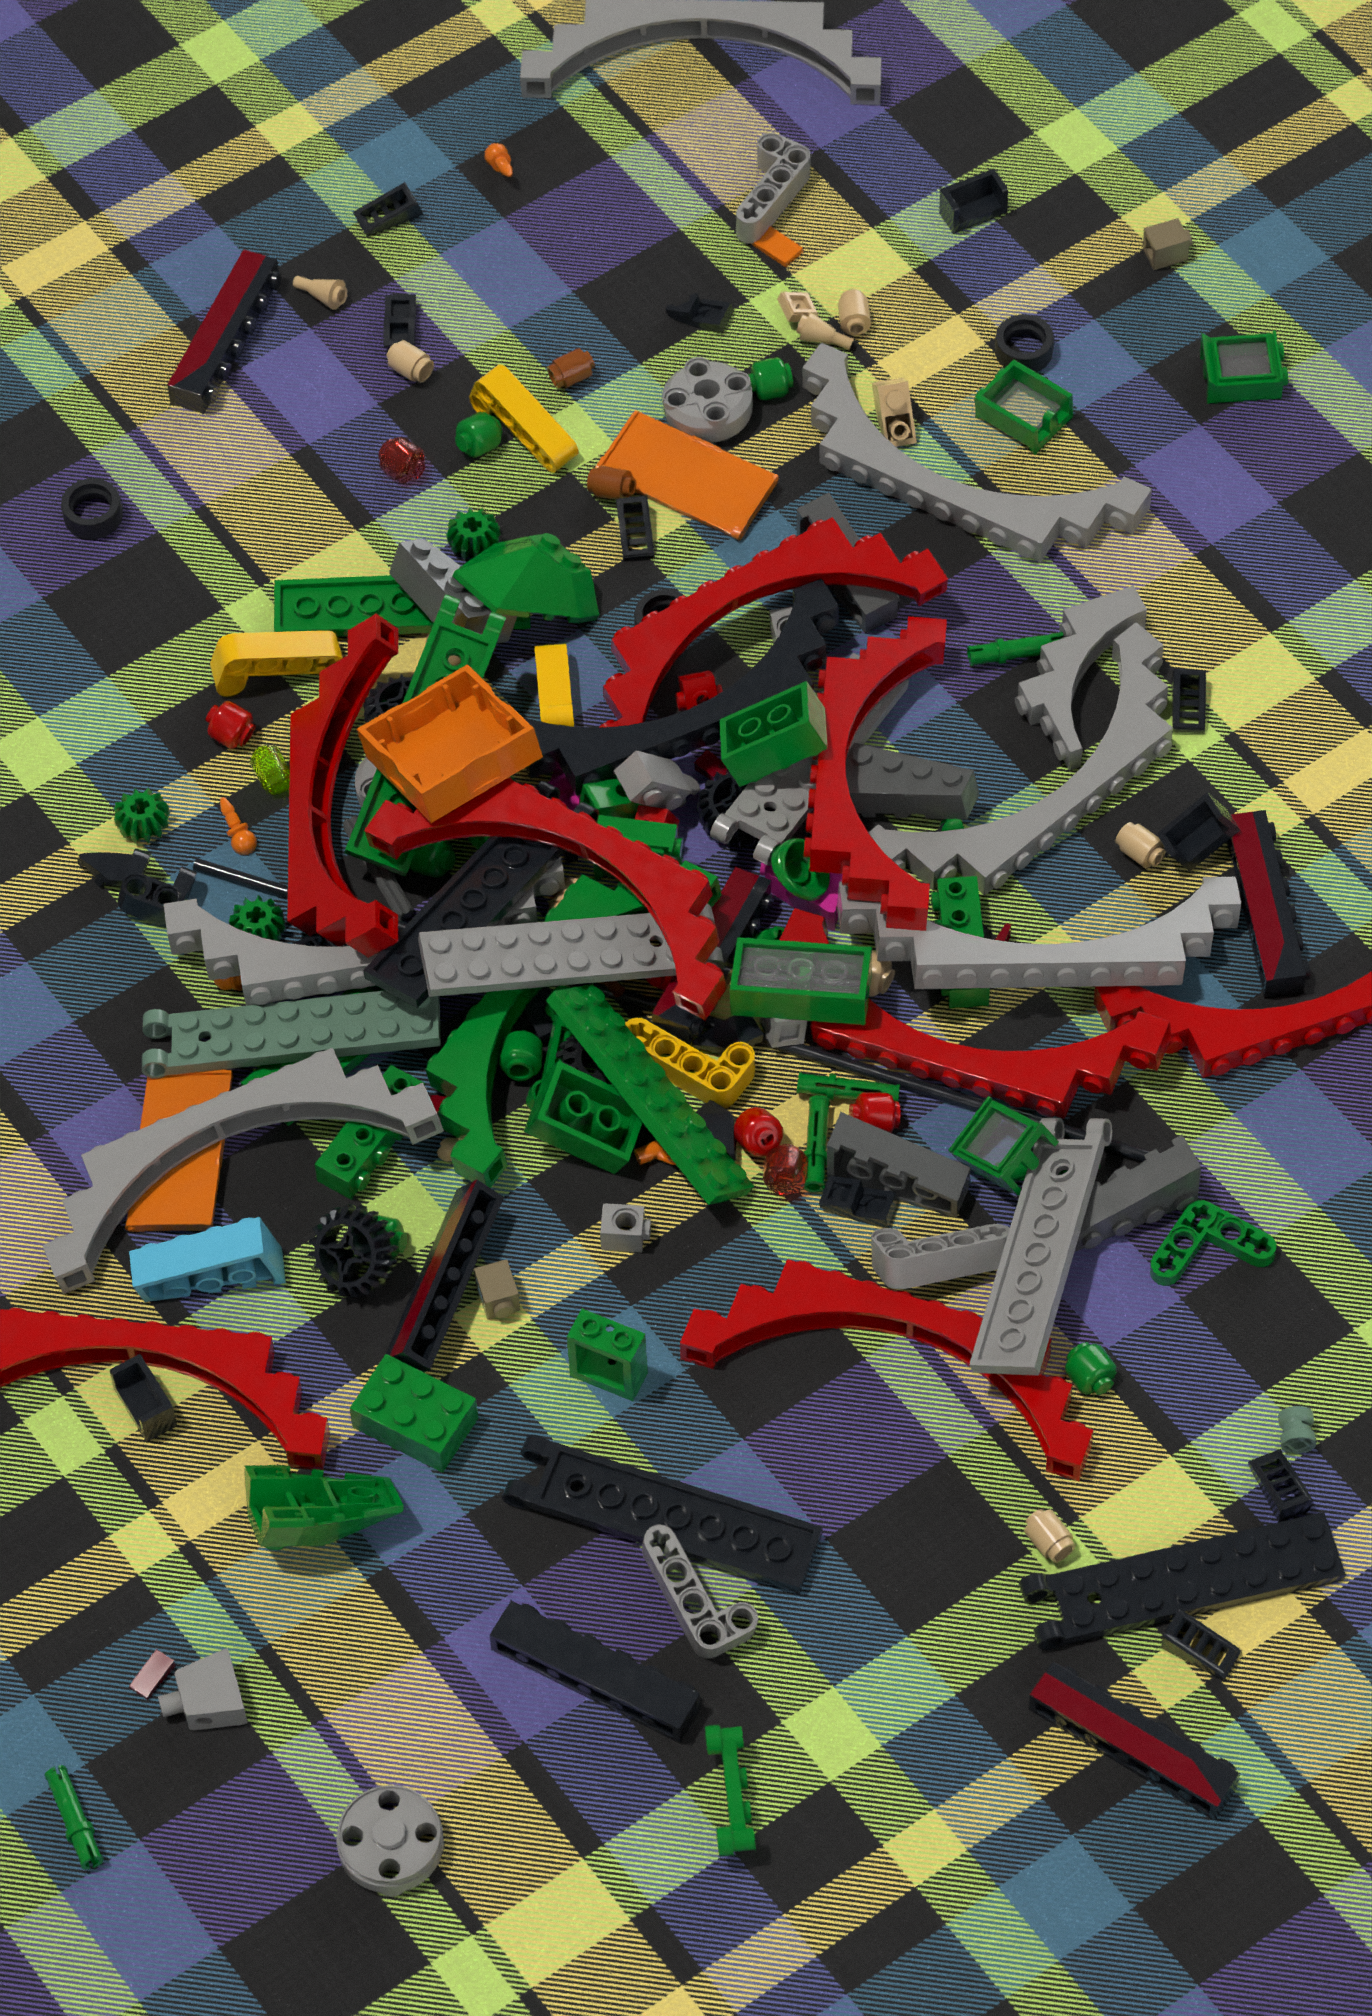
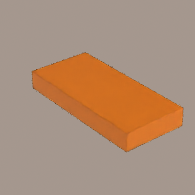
[750,226,803,267]

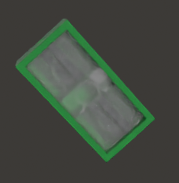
[730,937,872,1025]

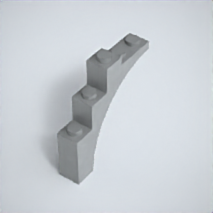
[1015,585,1147,771]

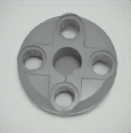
[662,357,753,443]
[336,1785,444,1897]

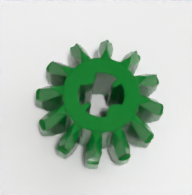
[446,507,501,561]
[114,787,170,844]
[229,895,286,942]

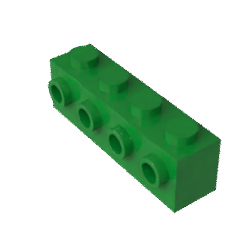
[931,876,990,1009]
[315,1065,425,1200]

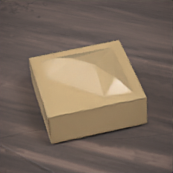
[777,292,818,322]

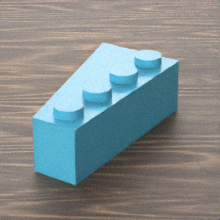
[129,1217,286,1302]

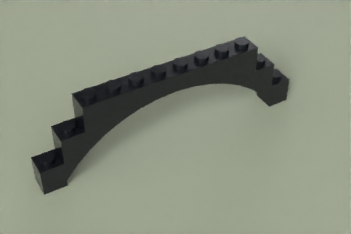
[523,578,839,796]

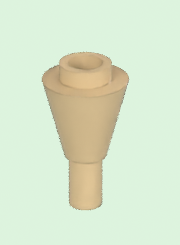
[293,276,347,310]
[796,312,854,350]

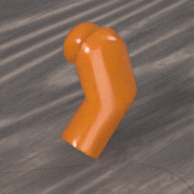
[634,1140,676,1165]

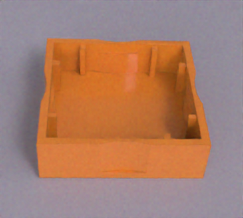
[357,664,543,823]

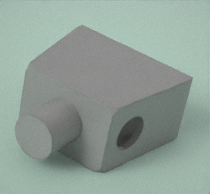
[158,1648,247,1730]

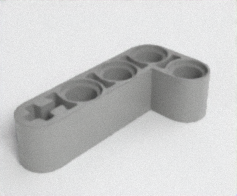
[736,133,810,244]
[871,1224,1010,1289]
[642,1525,758,1659]

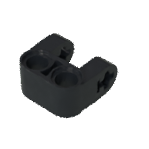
[118,848,197,927]

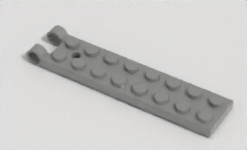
[710,653,909,866]
[418,904,724,997]
[969,1118,1112,1375]

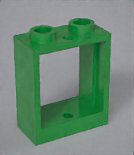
[567,1309,648,1401]

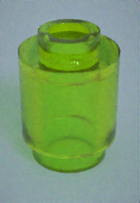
[250,745,290,795]

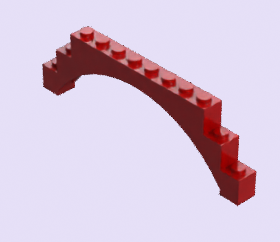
[599,517,948,728]
[287,614,398,958]
[804,616,947,931]
[364,777,727,1021]
[780,908,1172,1119]
[1093,971,1372,1078]
[680,1259,1093,1482]
[0,1308,330,1470]

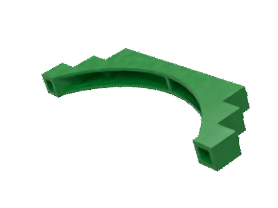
[425,860,722,1188]

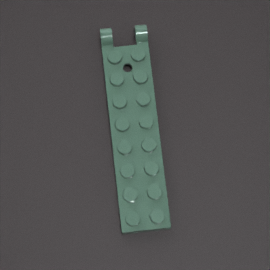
[142,991,441,1079]

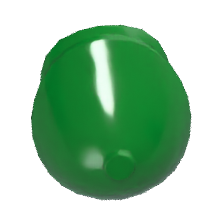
[771,838,830,901]

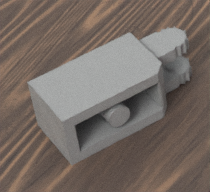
[614,750,701,811]

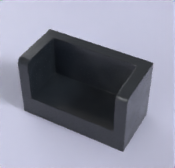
[939,168,1008,234]
[1157,792,1240,871]
[110,1354,177,1442]

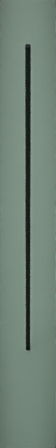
[193,858,1160,1162]

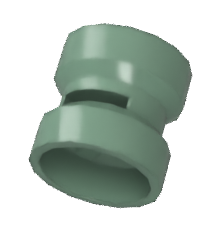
[1278,1406,1316,1454]

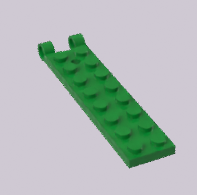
[344,594,506,877]

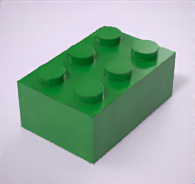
[720,681,828,787]
[524,1060,643,1174]
[349,1354,478,1473]

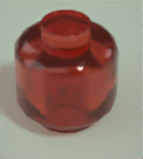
[378,436,425,483]
[763,1144,808,1195]

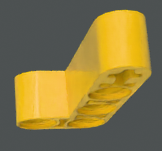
[469,364,579,473]
[210,631,343,697]
[534,644,574,727]
[625,1018,755,1109]

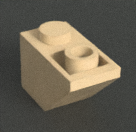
[872,378,917,447]

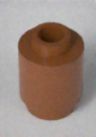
[547,348,595,389]
[587,466,636,500]

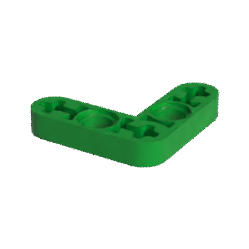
[1150,1200,1277,1286]

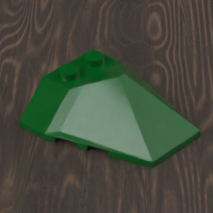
[452,533,599,623]
[244,1465,404,1550]

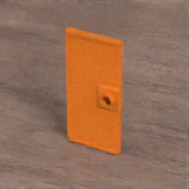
[595,410,779,541]
[125,1069,233,1232]

